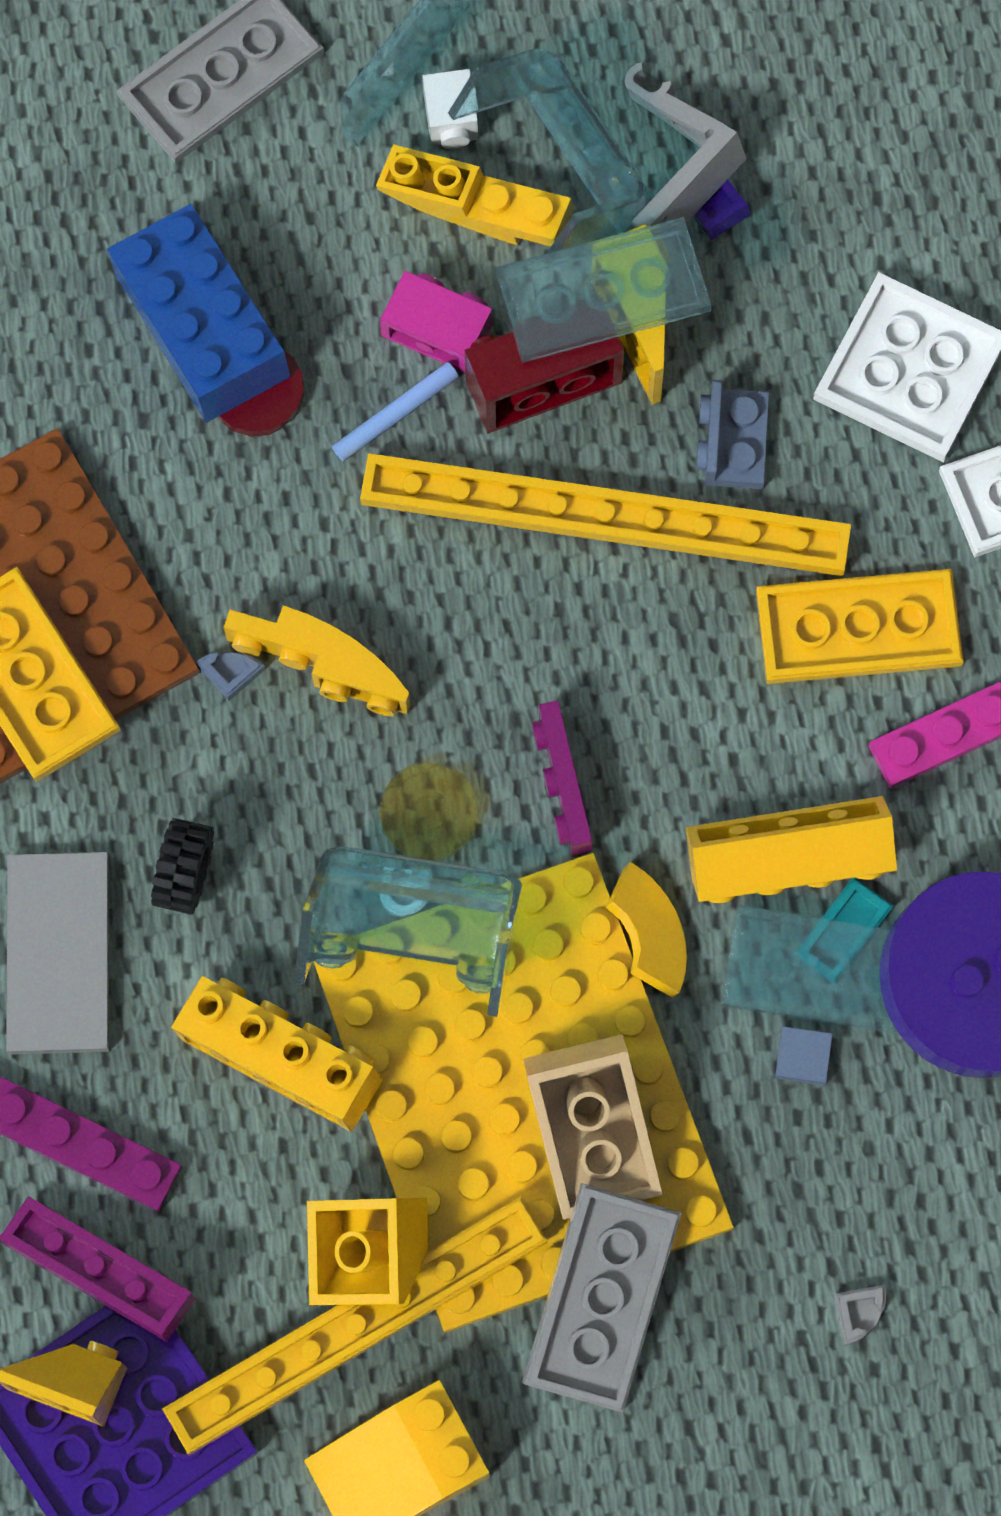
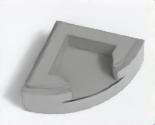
[834,1285,886,1346]

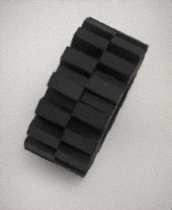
[151,818,214,915]

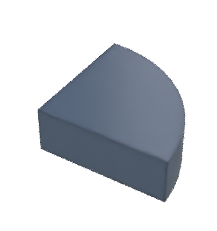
[195,652,266,701]

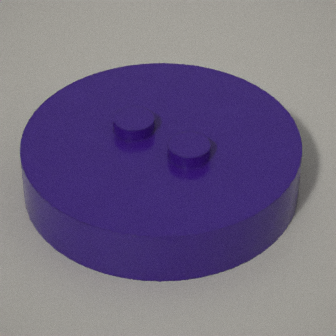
[879,872,1001,1078]

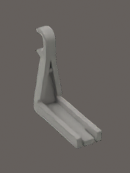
[625,62,747,246]

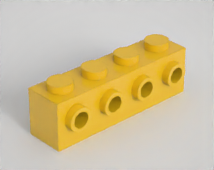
[686,796,897,903]
[171,976,383,1133]

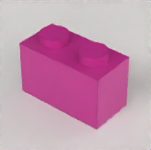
[380,271,493,373]

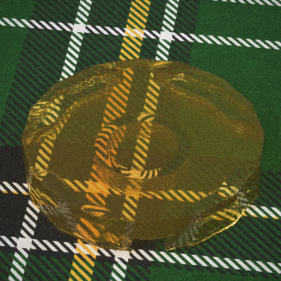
[379,762,479,862]

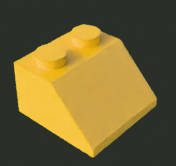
[307,1198,429,1305]

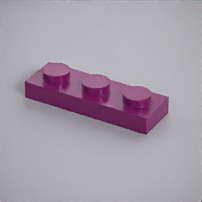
[531,700,592,857]

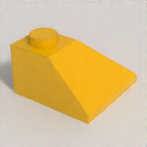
[0,1341,127,1427]

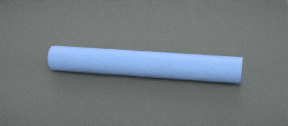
[332,362,458,462]

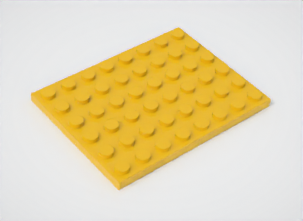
[310,853,734,1334]

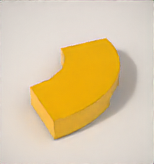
[606,862,687,998]

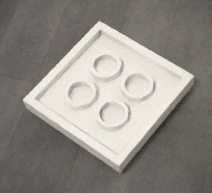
[813,272,1001,463]

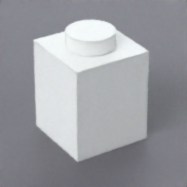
[422,69,478,149]

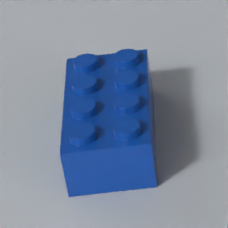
[107,204,290,423]

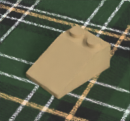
[523,1034,663,1220]

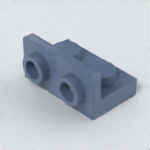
[696,380,769,489]

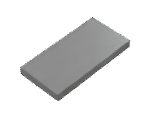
[117,0,324,164]
[6,852,109,1055]
[522,1183,681,1413]

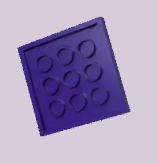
[0,1306,258,1516]

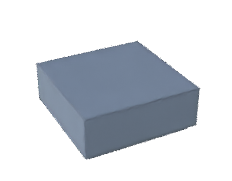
[775,1026,832,1086]

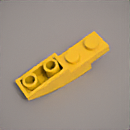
[376,144,575,249]
[223,605,411,717]

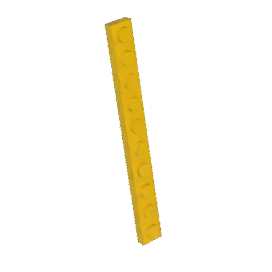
[360,453,851,576]

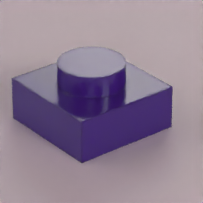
[693,179,751,240]

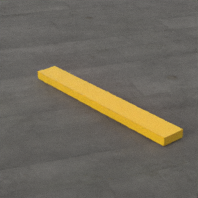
[162,1197,547,1456]

